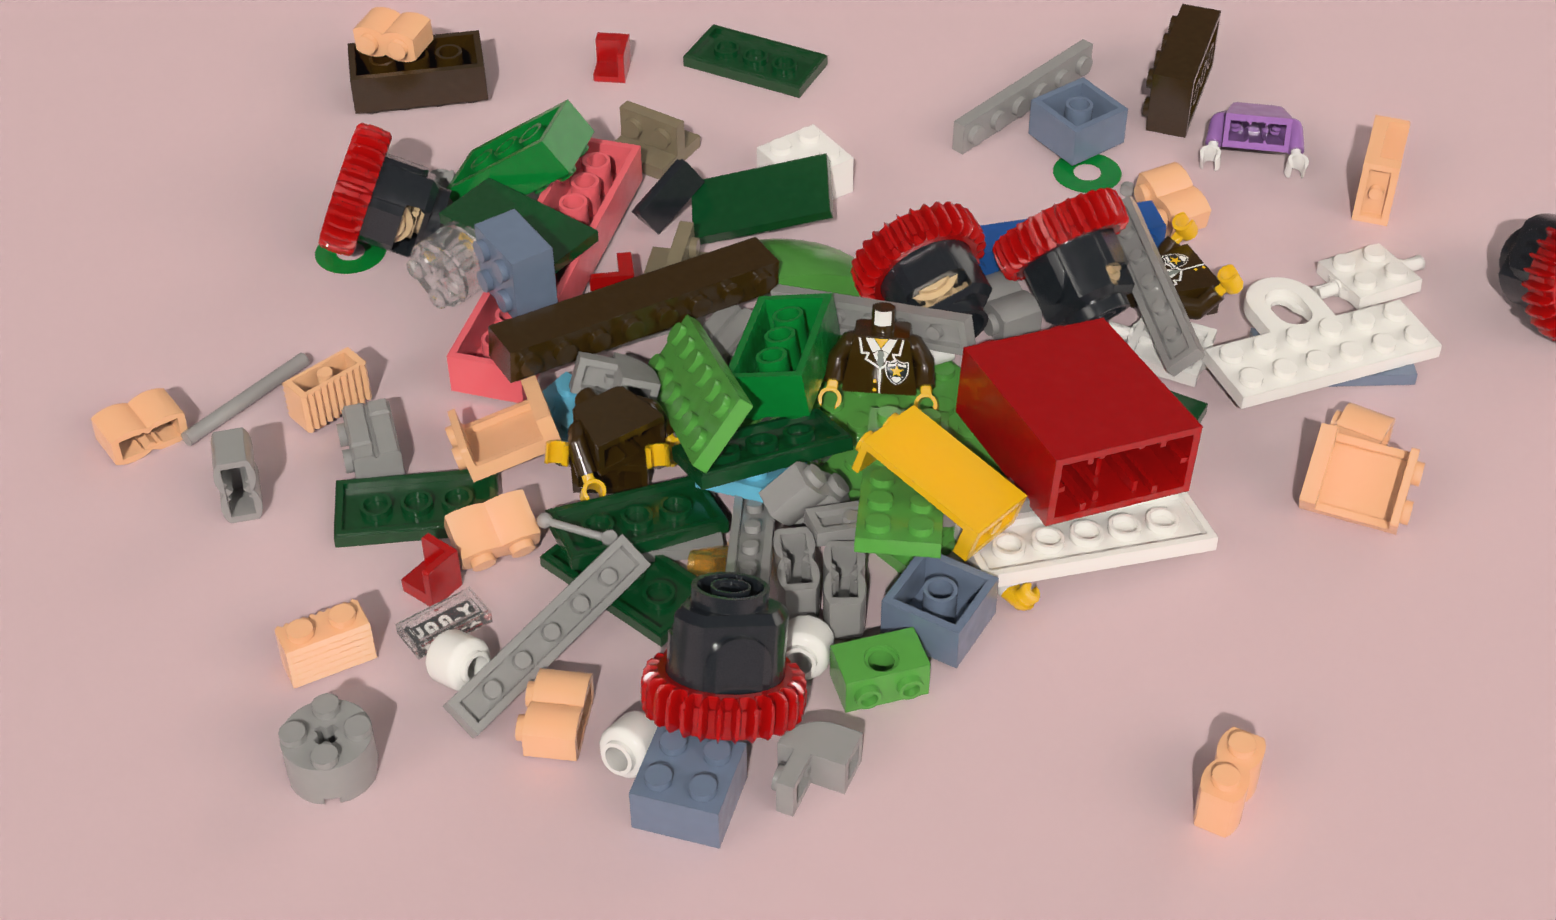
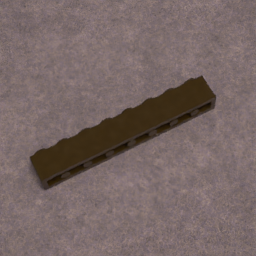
[488,237,780,383]

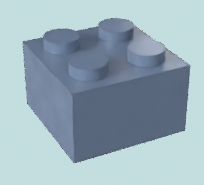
[1028,77,1128,166]
[473,209,558,318]
[880,554,999,669]
[629,726,747,849]

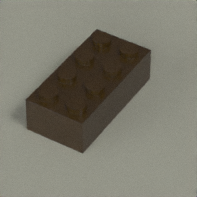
[1142,4,1221,138]
[347,30,488,114]

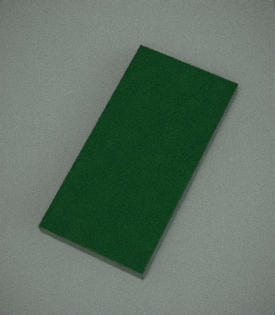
[683,24,828,98]
[692,153,833,245]
[439,178,599,274]
[671,408,853,490]
[334,469,499,548]
[545,476,729,571]
[540,544,698,647]

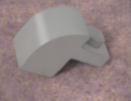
[569,351,661,400]
[771,721,863,816]

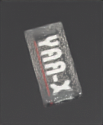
[396,587,493,660]

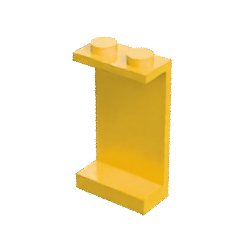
[852,405,1027,562]

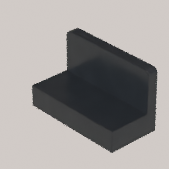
[631,159,705,235]

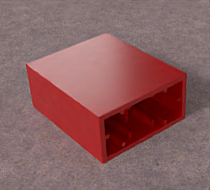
[955,318,1203,526]

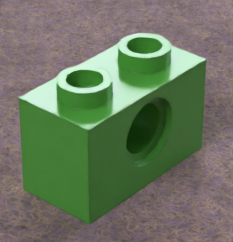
[830,627,931,713]

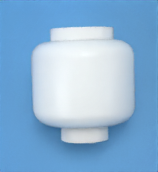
[786,615,835,680]
[425,629,491,691]
[599,711,658,779]

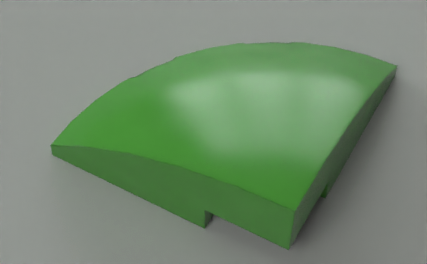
[759,238,860,297]

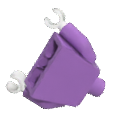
[1200,102,1309,179]

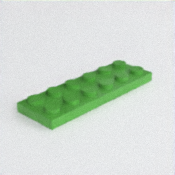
[648,314,753,473]
[854,406,949,558]

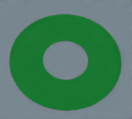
[1053,154,1122,193]
[315,241,386,274]

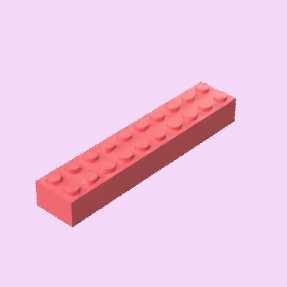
[446,138,643,403]

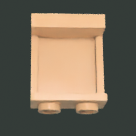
[1352,115,1410,226]
[445,375,562,482]
[1299,423,1425,535]

